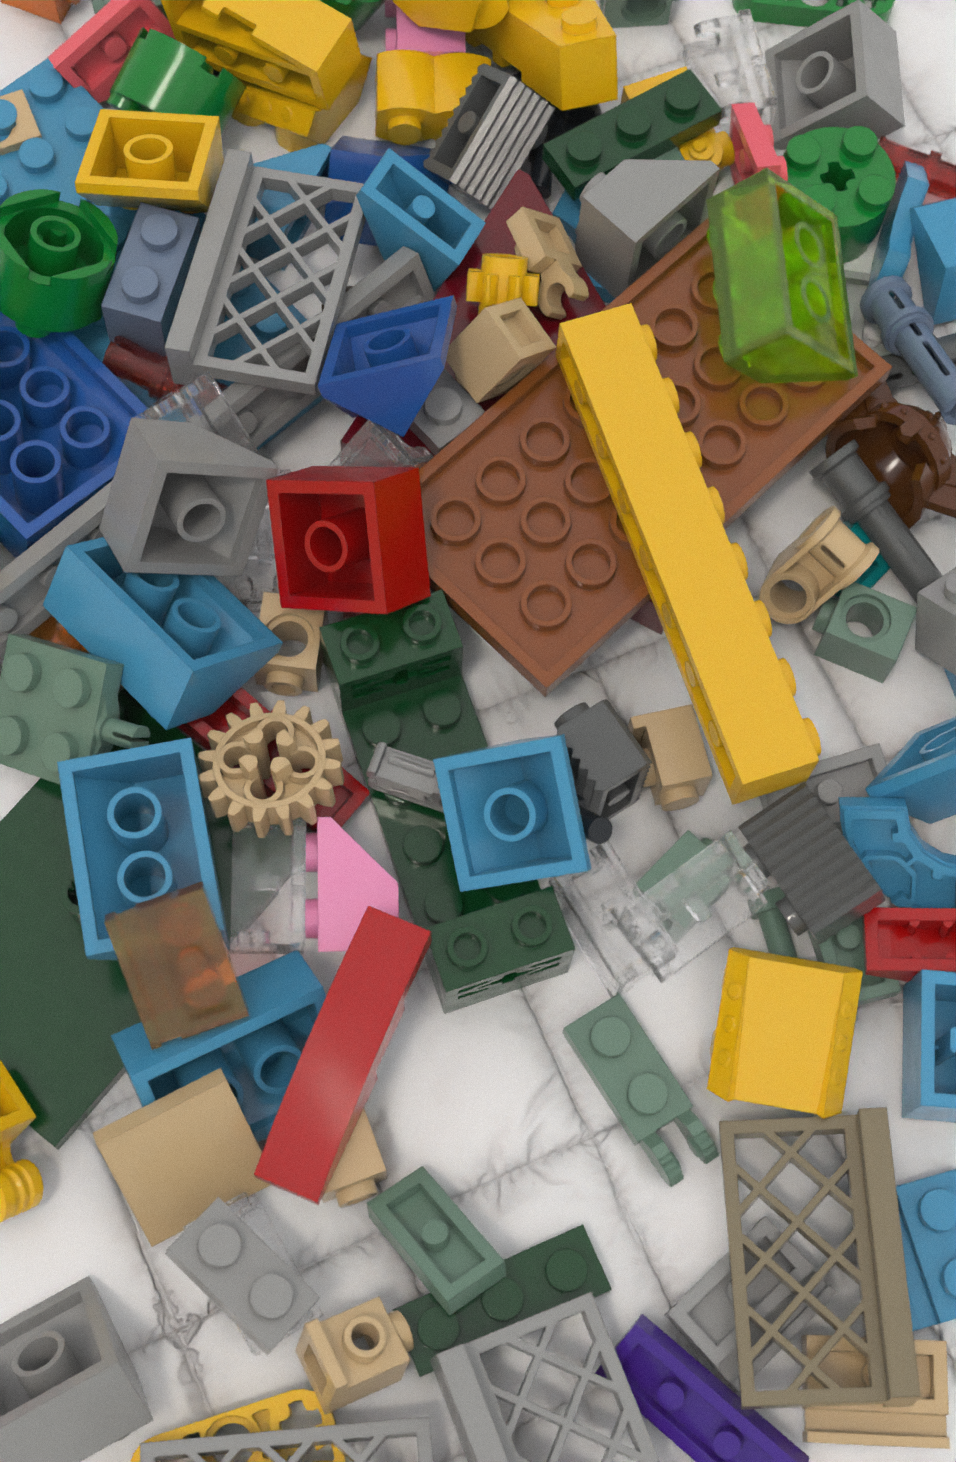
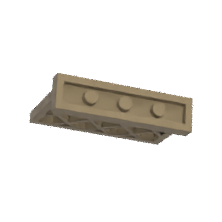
[719,1107,920,1410]

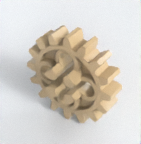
[198,700,344,838]

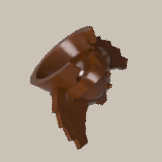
[825,380,956,529]

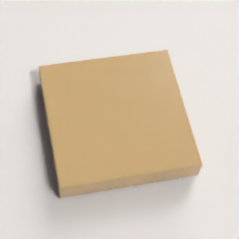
[93,1068,271,1247]

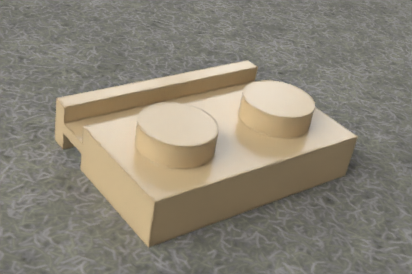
[801,1334,950,1449]

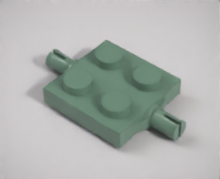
[0,634,150,784]

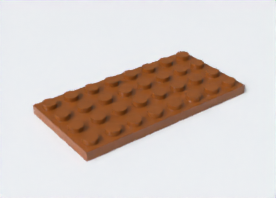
[419,214,892,697]

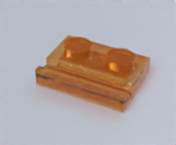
[104,881,249,1050]

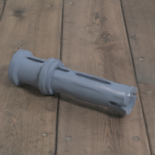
[859,275,956,425]

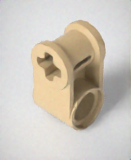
[759,506,880,624]

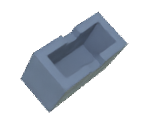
[101,202,201,358]

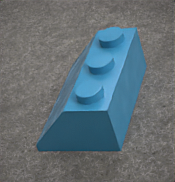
[42,537,283,730]
[57,738,230,962]
[111,950,326,1143]

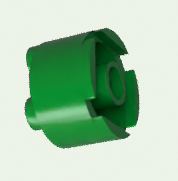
[107,27,246,136]
[774,126,896,266]
[0,189,118,338]

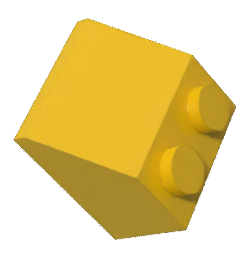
[75,109,224,214]

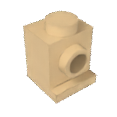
[627,704,713,811]
[295,1297,414,1415]

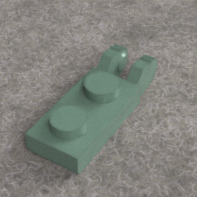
[562,993,719,1187]

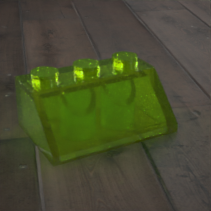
[707,168,858,383]

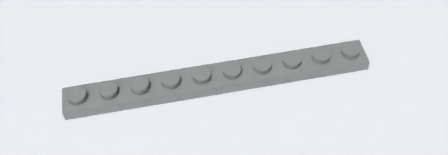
[0,246,435,658]

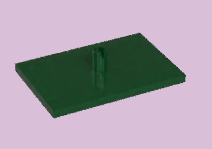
[0,688,309,1150]

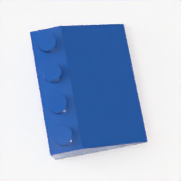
[0,311,160,558]

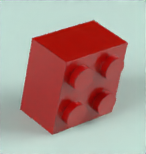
[266,466,431,614]

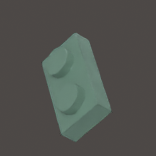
[366,1166,506,1316]

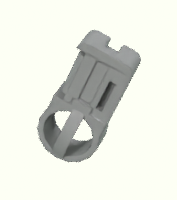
[366,742,444,813]

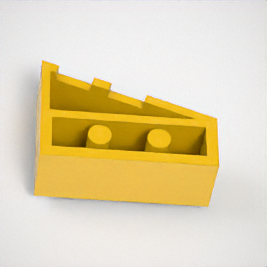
[161,0,362,111]
[465,0,618,111]

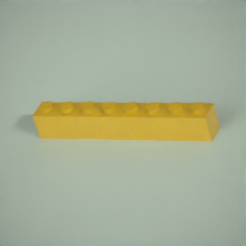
[556,303,821,805]

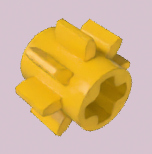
[466,253,540,315]

